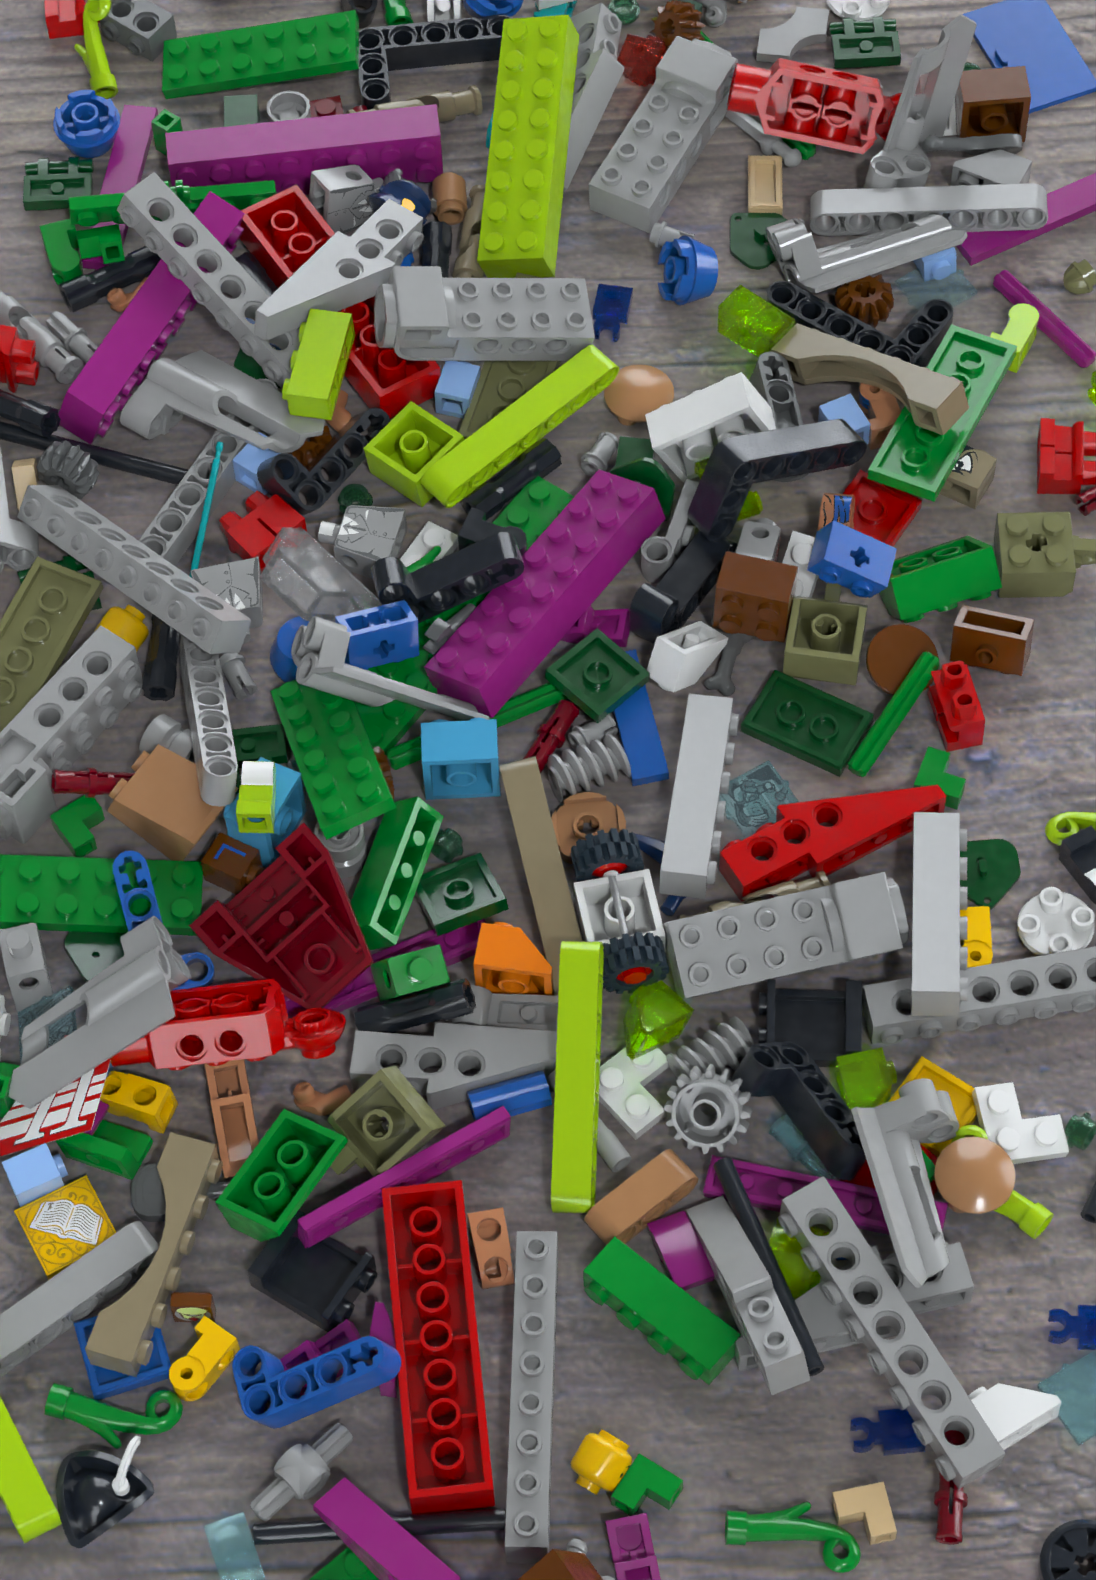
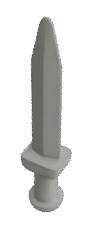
[725,111,802,168]

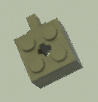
[994,512,1096,598]
[783,583,868,686]
[327,1065,446,1177]

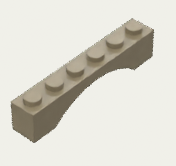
[771,323,969,435]
[85,1132,223,1377]

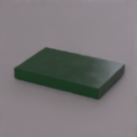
[740,670,874,777]

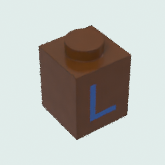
[201,832,264,895]

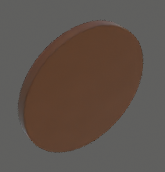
[866,624,939,695]

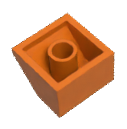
[473,922,554,995]

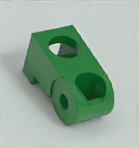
[39,218,83,286]

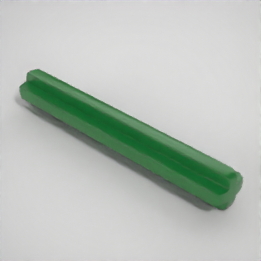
[848,651,940,777]

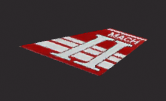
[0,1035,112,1157]

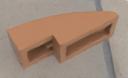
[204,1059,259,1179]

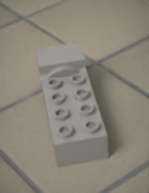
[589,36,738,233]
[374,266,595,361]
[0,625,143,844]
[663,872,909,1001]

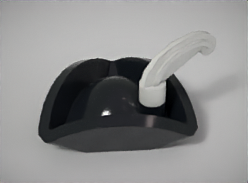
[56,1436,154,1548]

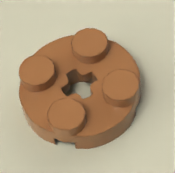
[551,792,626,864]

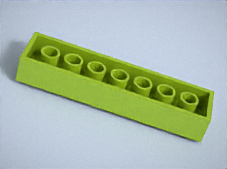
[477,15,579,278]

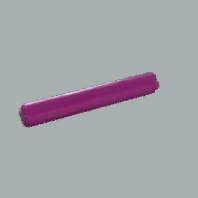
[993,270,1096,368]

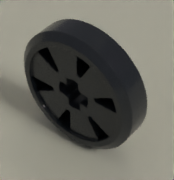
[1038,1519,1096,1580]

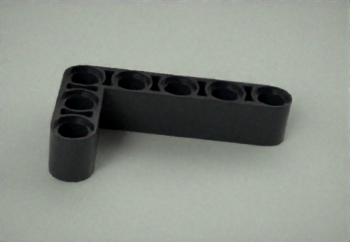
[358,15,513,110]
[766,281,953,367]
[687,419,867,543]

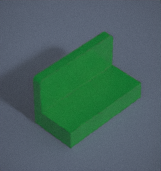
[55,1120,153,1180]

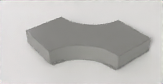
[756,7,829,63]

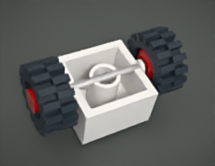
[570,828,669,994]

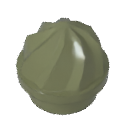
[1063,259,1096,294]

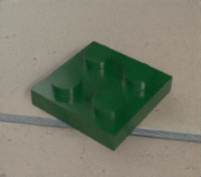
[545,628,650,723]
[415,852,509,936]

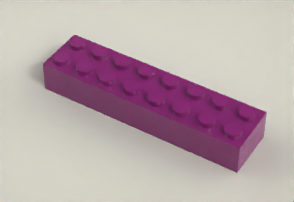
[165,104,443,195]
[58,191,245,444]
[424,469,666,718]

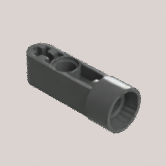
[749,352,809,482]

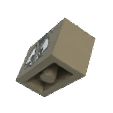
[939,445,997,509]

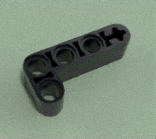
[257,408,390,516]
[630,531,738,645]
[371,532,524,624]
[732,1041,867,1181]

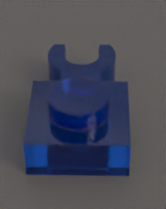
[593,283,633,342]
[1048,1305,1096,1350]
[850,1409,926,1456]

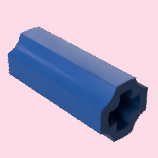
[467,1070,552,1122]

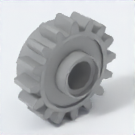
[664,1064,753,1154]

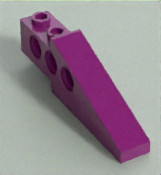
[313,1477,461,1580]

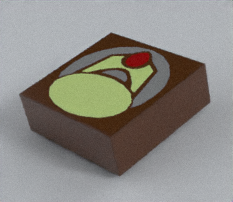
[170,1292,216,1322]

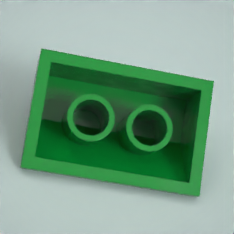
[879,536,1002,623]
[215,1109,348,1242]

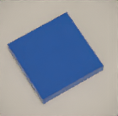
[74,1316,171,1401]

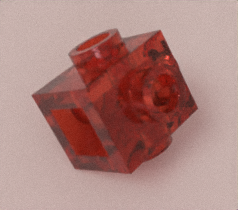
[617,34,668,87]

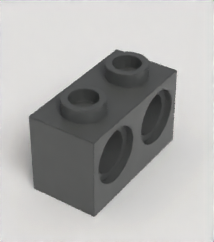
[100,0,177,62]

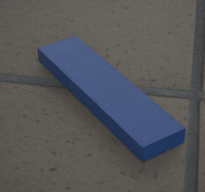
[613,649,669,786]

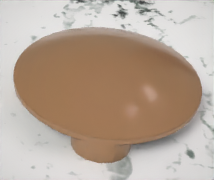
[604,365,674,426]
[934,1137,1015,1214]

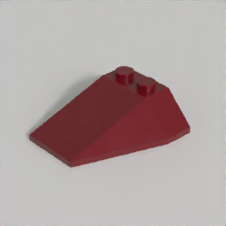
[189,822,374,1009]

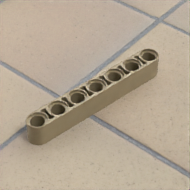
[499,756,582,995]

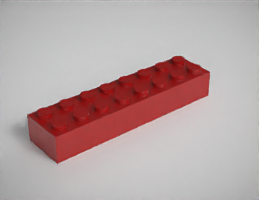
[240,184,441,419]
[381,1180,495,1514]

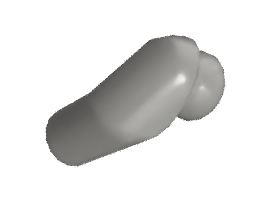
[695,0,727,27]

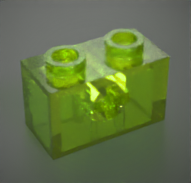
[718,285,795,358]

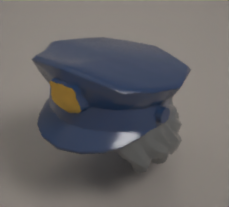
[368,168,438,233]

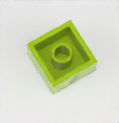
[363,401,465,507]

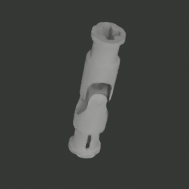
[0,290,83,384]

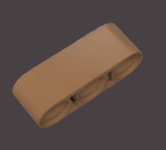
[584,1149,699,1245]

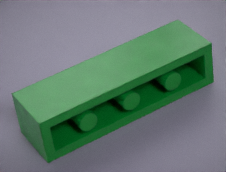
[350,796,444,950]
[583,1236,741,1385]

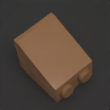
[107,744,238,861]

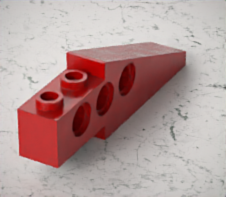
[719,785,946,902]

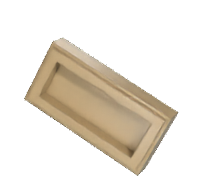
[748,156,783,215]

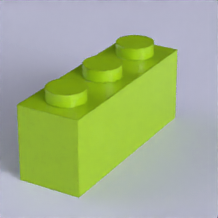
[282,308,355,420]

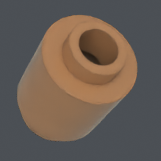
[432,172,468,225]

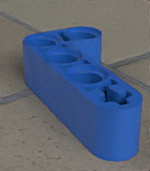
[113,850,215,990]
[232,1336,401,1429]

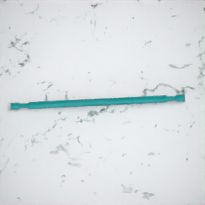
[189,442,224,578]

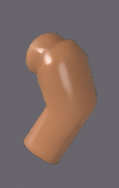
[107,277,148,313]
[326,390,353,432]
[293,1082,351,1116]

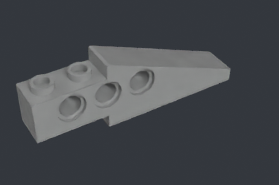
[564,3,625,191]
[254,199,424,341]
[350,1022,557,1110]
[686,1195,810,1396]
[735,1242,974,1371]

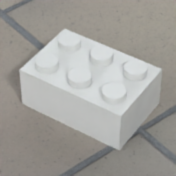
[645,372,776,483]

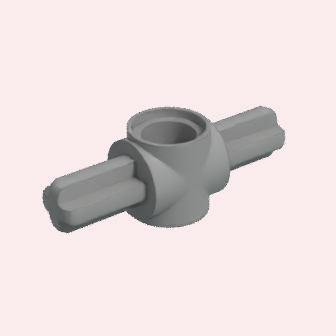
[250,1423,353,1521]

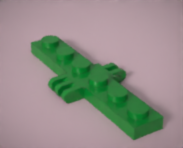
[68,180,276,227]

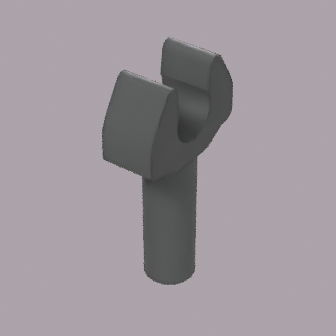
[423,603,476,655]

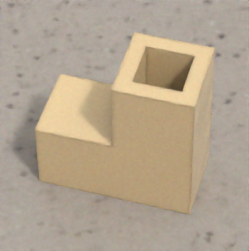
[11,458,39,511]
[831,1481,897,1545]

